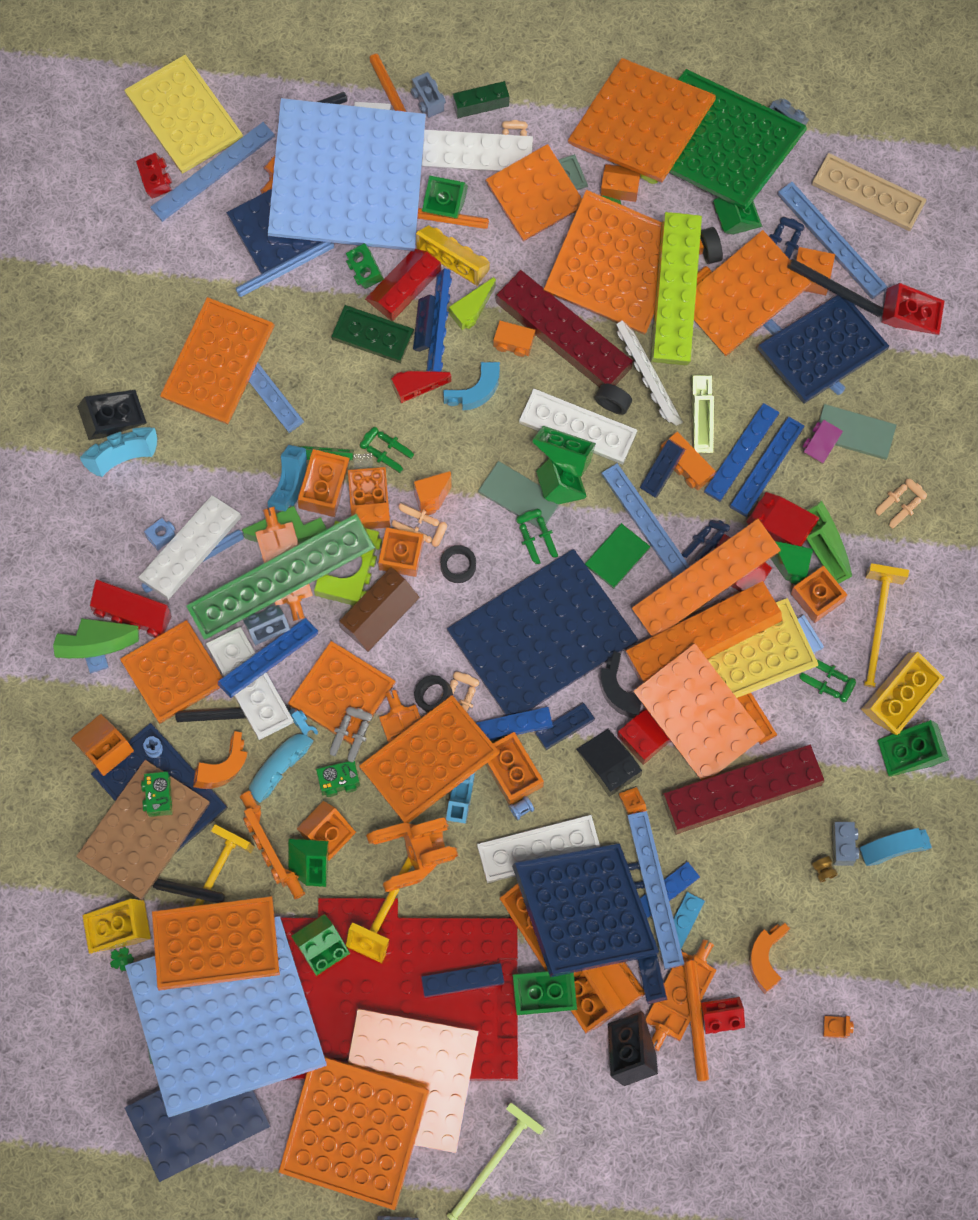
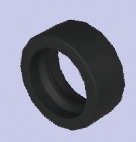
[700,227,723,264]
[595,383,632,415]
[440,545,476,583]
[414,675,453,713]

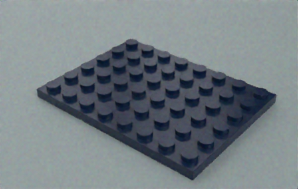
[447,549,639,716]

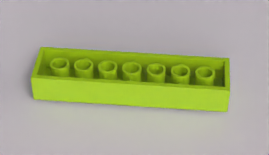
[650,212,702,365]

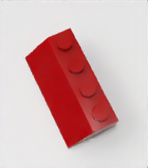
[365,249,441,321]
[90,579,172,638]

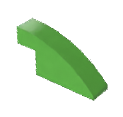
[806,501,852,584]
[242,506,327,544]
[53,618,139,659]

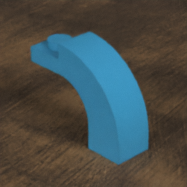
[444,362,500,410]
[268,445,307,512]
[446,773,475,824]
[860,828,932,866]

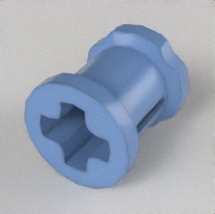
[143,736,163,758]
[509,796,534,821]

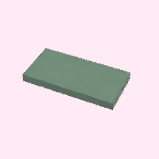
[819,404,897,460]
[478,461,560,530]

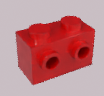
[136,152,172,199]
[701,997,745,1034]

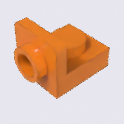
[619,787,647,816]
[823,1016,854,1038]

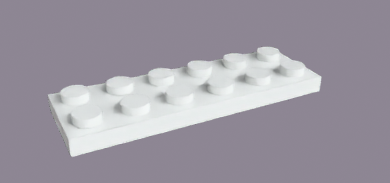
[422,130,533,172]
[616,321,683,426]
[519,389,637,465]
[138,495,242,600]
[206,627,294,740]
[477,815,600,883]

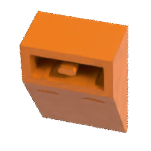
[348,467,390,529]
[70,714,134,776]

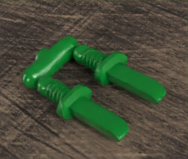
[360,427,414,473]
[516,509,559,564]
[800,659,856,703]

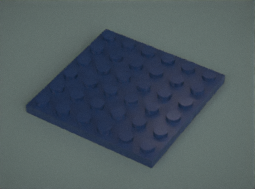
[512,843,659,977]

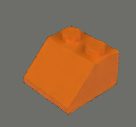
[600,164,640,202]
[414,471,452,515]
[297,801,356,861]

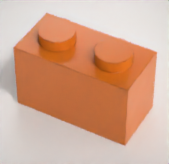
[493,320,535,357]

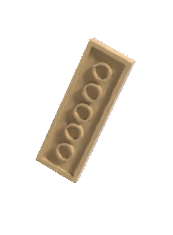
[812,153,927,231]

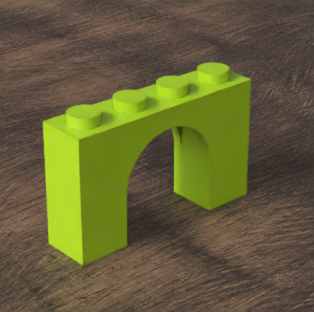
[314,521,382,606]

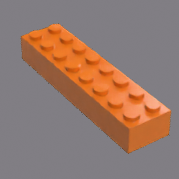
[632,519,781,637]
[626,581,782,684]
[499,884,625,1034]

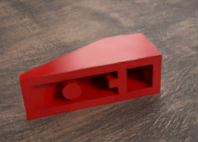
[391,371,452,403]

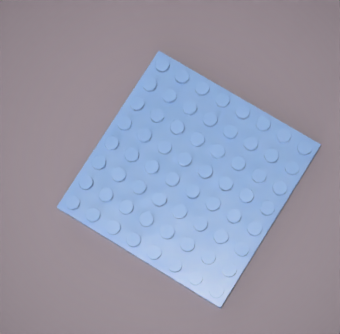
[268,98,426,251]
[125,916,327,1117]

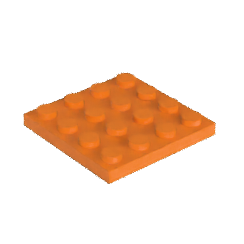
[485,144,582,242]
[120,620,223,724]
[288,641,396,745]

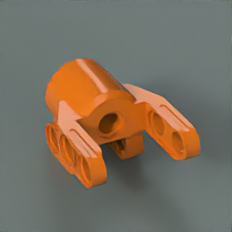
[366,818,458,892]

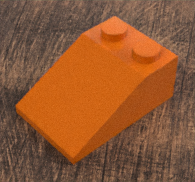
[298,449,350,517]

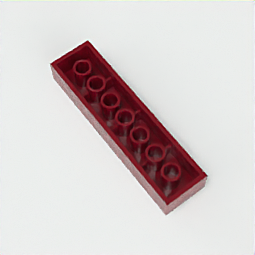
[496,270,633,388]
[662,744,825,835]

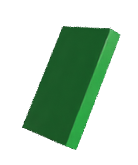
[585,523,651,589]

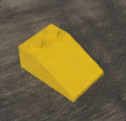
[82,899,151,954]

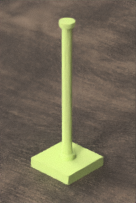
[446,1103,545,1220]

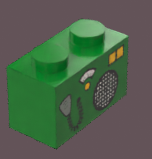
[316,761,360,797]
[141,772,173,817]

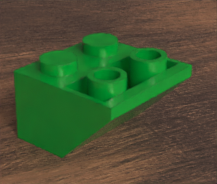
[288,839,329,887]
[291,914,350,976]

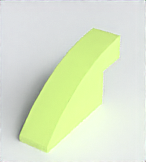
[692,375,714,452]

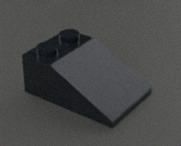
[77,390,147,440]
[576,729,642,797]
[608,1011,658,1086]

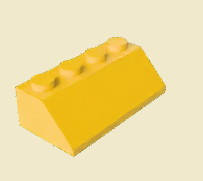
[416,225,490,286]
[861,652,944,735]

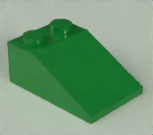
[533,426,596,477]
[877,720,949,777]
[513,971,577,1015]

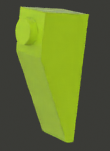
[449,277,496,330]

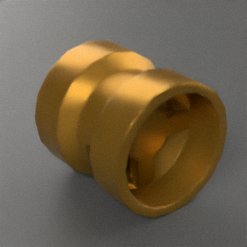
[812,856,838,883]

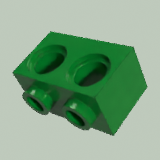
[346,243,384,289]

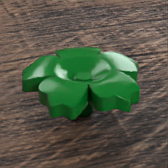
[110,947,134,972]

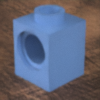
[144,518,175,551]

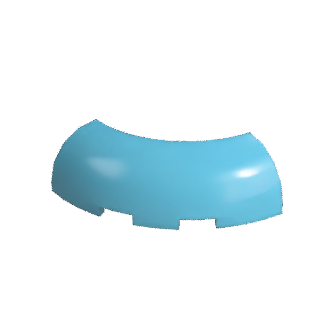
[80,427,157,477]
[249,734,314,803]

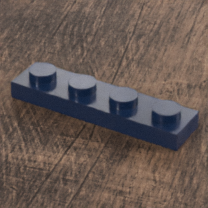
[421,963,504,998]

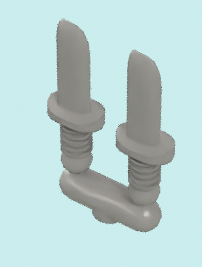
[330,707,372,762]

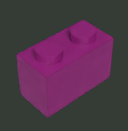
[803,420,843,464]

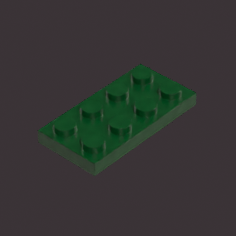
[331,305,414,364]

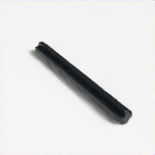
[788,259,884,317]
[175,705,291,722]

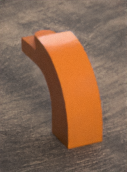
[193,731,247,789]
[749,923,790,994]

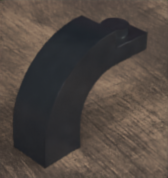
[600,652,642,718]

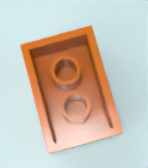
[485,732,544,805]

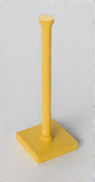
[864,563,909,688]
[193,825,255,906]
[346,857,412,963]

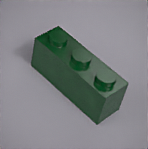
[453,81,510,119]

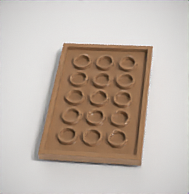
[76,760,210,900]

